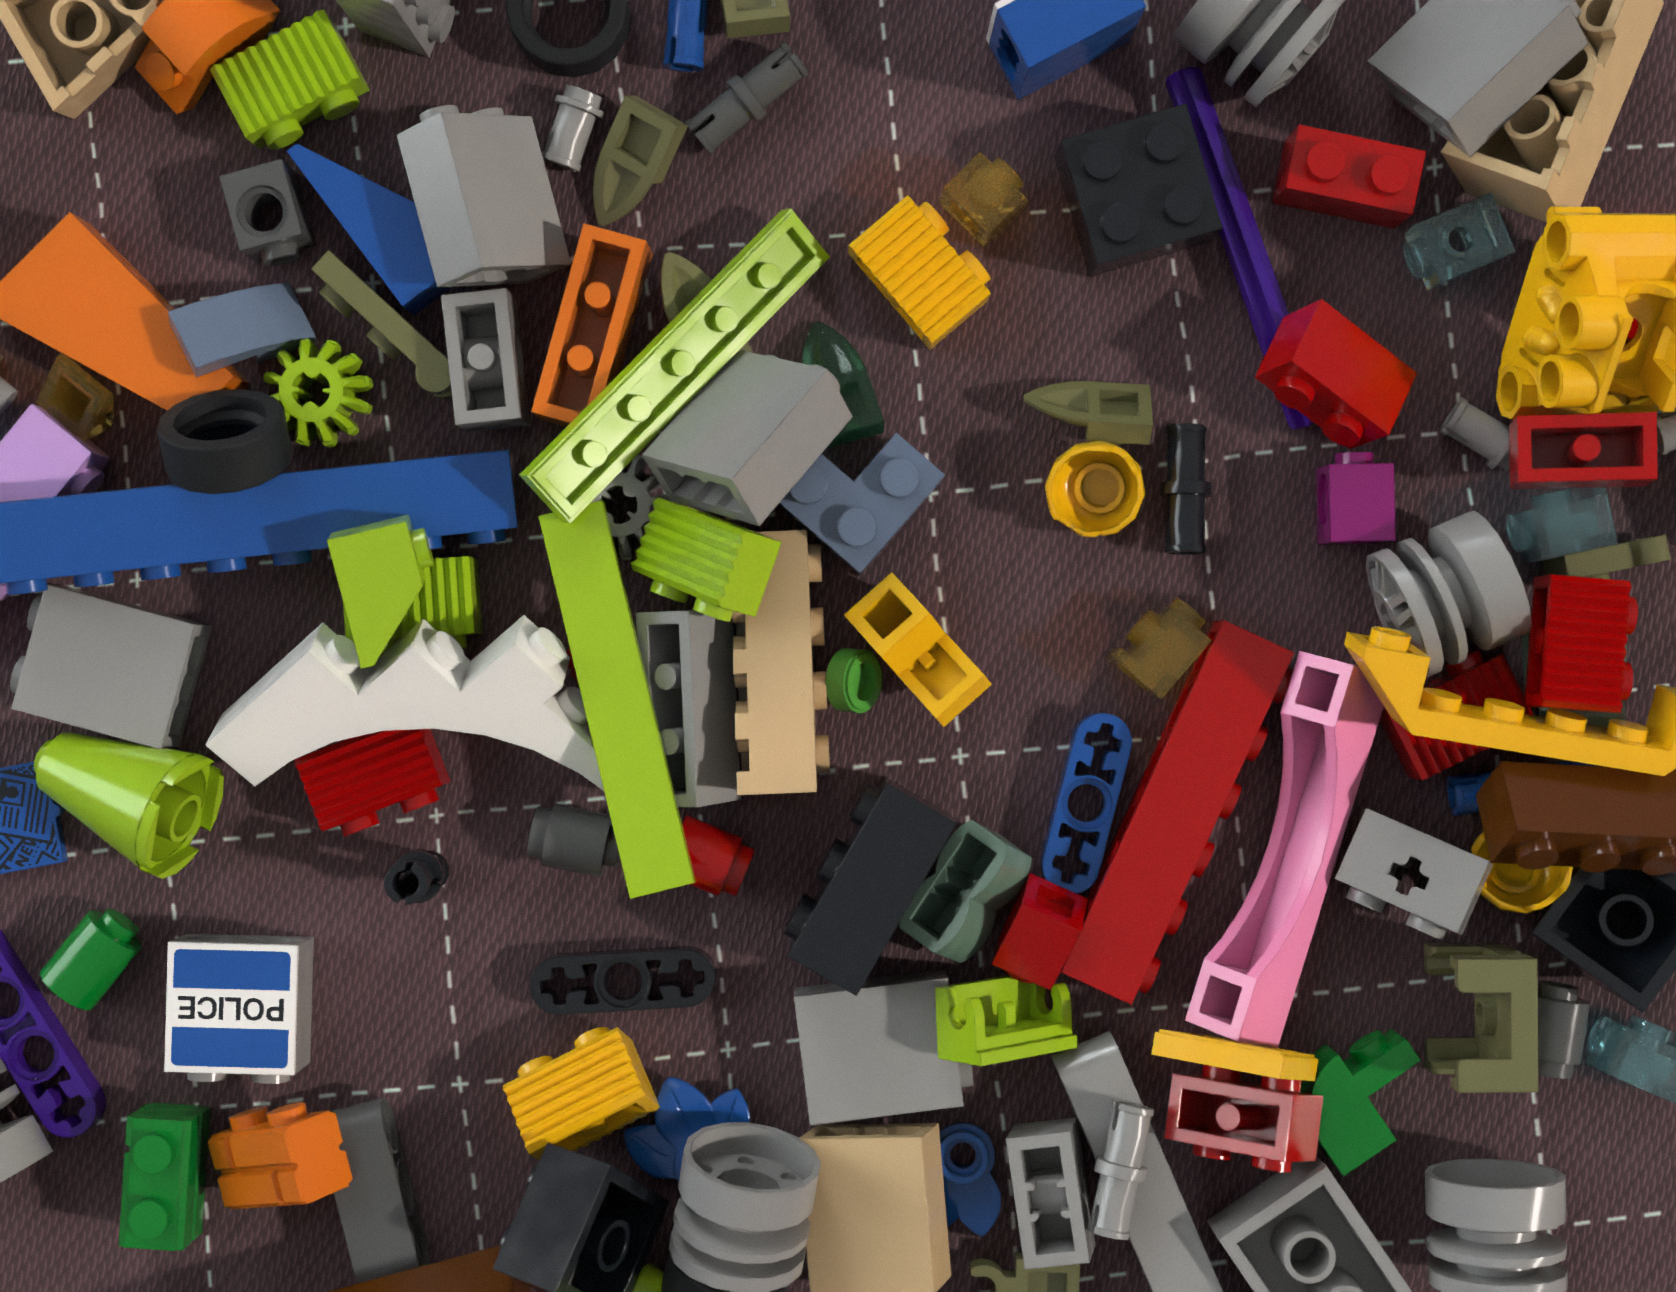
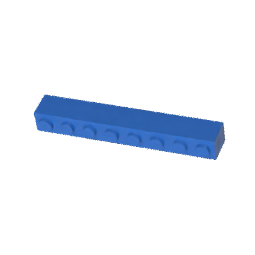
[0,449,518,595]

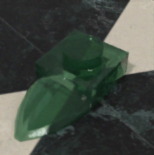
[802,321,884,449]

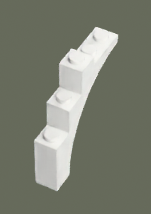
[205,615,604,791]

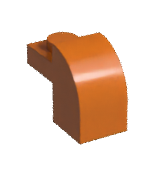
[134,0,281,114]

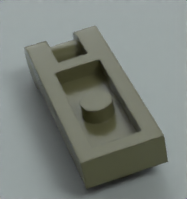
[311,250,452,400]

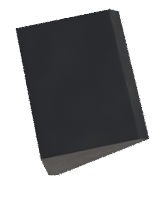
[1532,868,1676,1012]

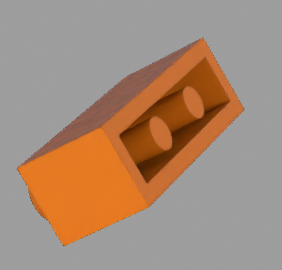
[531,223,653,427]

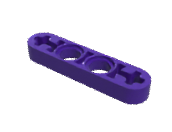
[0,929,106,1138]

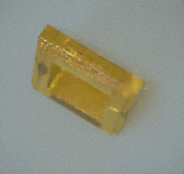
[36,353,114,442]

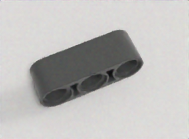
[330,1097,431,1283]

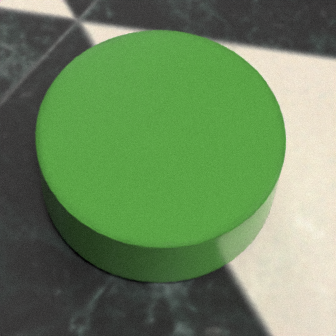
[825,648,882,713]

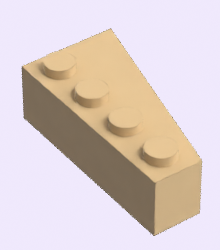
[0,0,164,120]
[1441,0,1664,223]
[732,530,830,795]

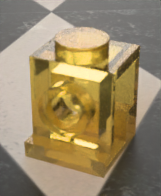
[940,152,1029,247]
[1105,598,1212,699]

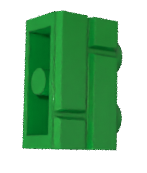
[118,1102,210,1251]

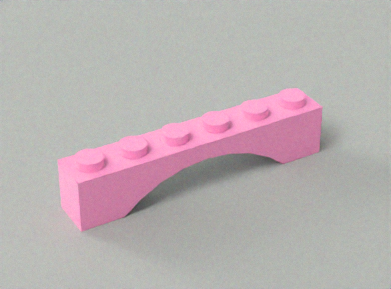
[1185,651,1384,1048]

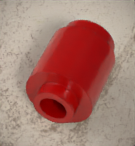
[682,815,755,897]

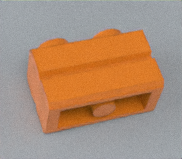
[208,1102,353,1209]

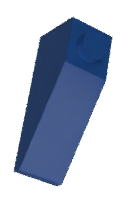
[287,144,452,316]

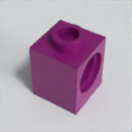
[1316,452,1396,545]

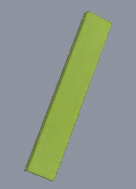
[519,208,830,524]
[538,500,696,899]

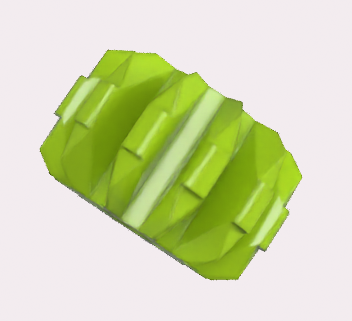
[263,339,374,448]

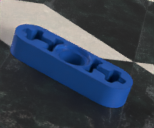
[1040,712,1132,893]

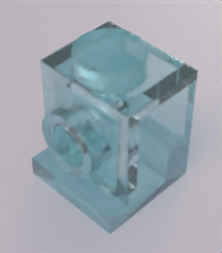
[1403,192,1516,291]
[1506,487,1618,563]
[1586,1014,1676,1104]

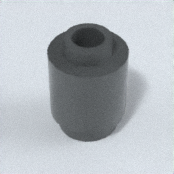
[527,803,620,878]
[1538,980,1590,1079]

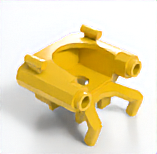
[1496,206,1676,419]

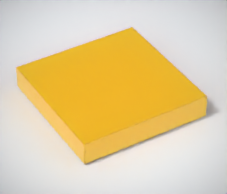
[1151,1029,1318,1081]

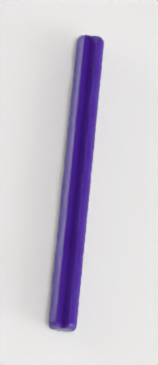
[1165,67,1315,430]

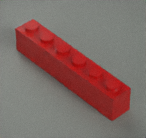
[1061,620,1294,1005]

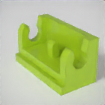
[935,975,1077,1066]

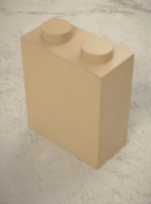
[799,1123,951,1292]

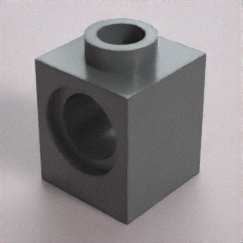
[219,159,316,266]

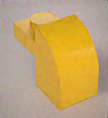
[844,572,992,727]

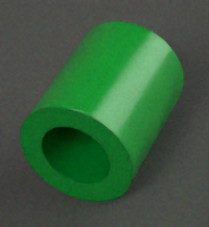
[40,908,141,1011]

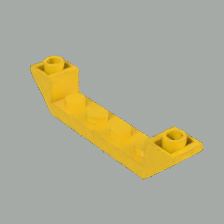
[1344,626,1676,776]

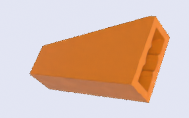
[0,212,250,411]

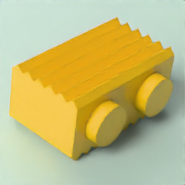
[848,195,991,350]
[503,1027,660,1161]

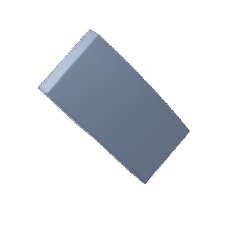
[168,282,316,378]

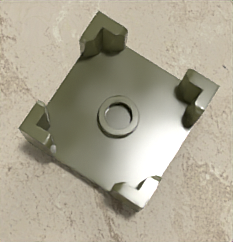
[1424,942,1538,1093]

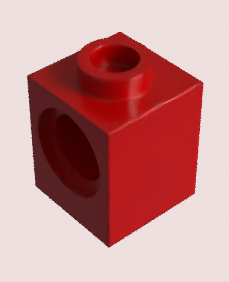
[992,873,1088,991]

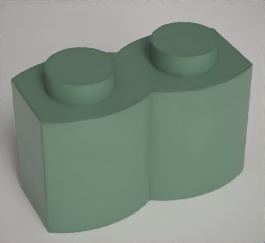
[899,820,1032,963]

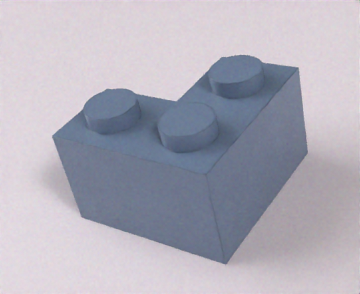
[778,432,945,576]

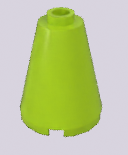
[34,732,224,879]

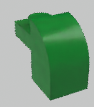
[1301,1029,1421,1177]

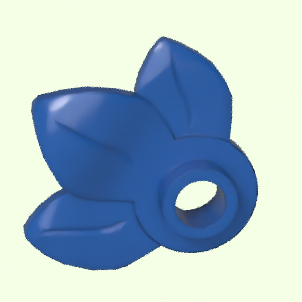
[624,1076,751,1183]
[940,1122,1001,1236]

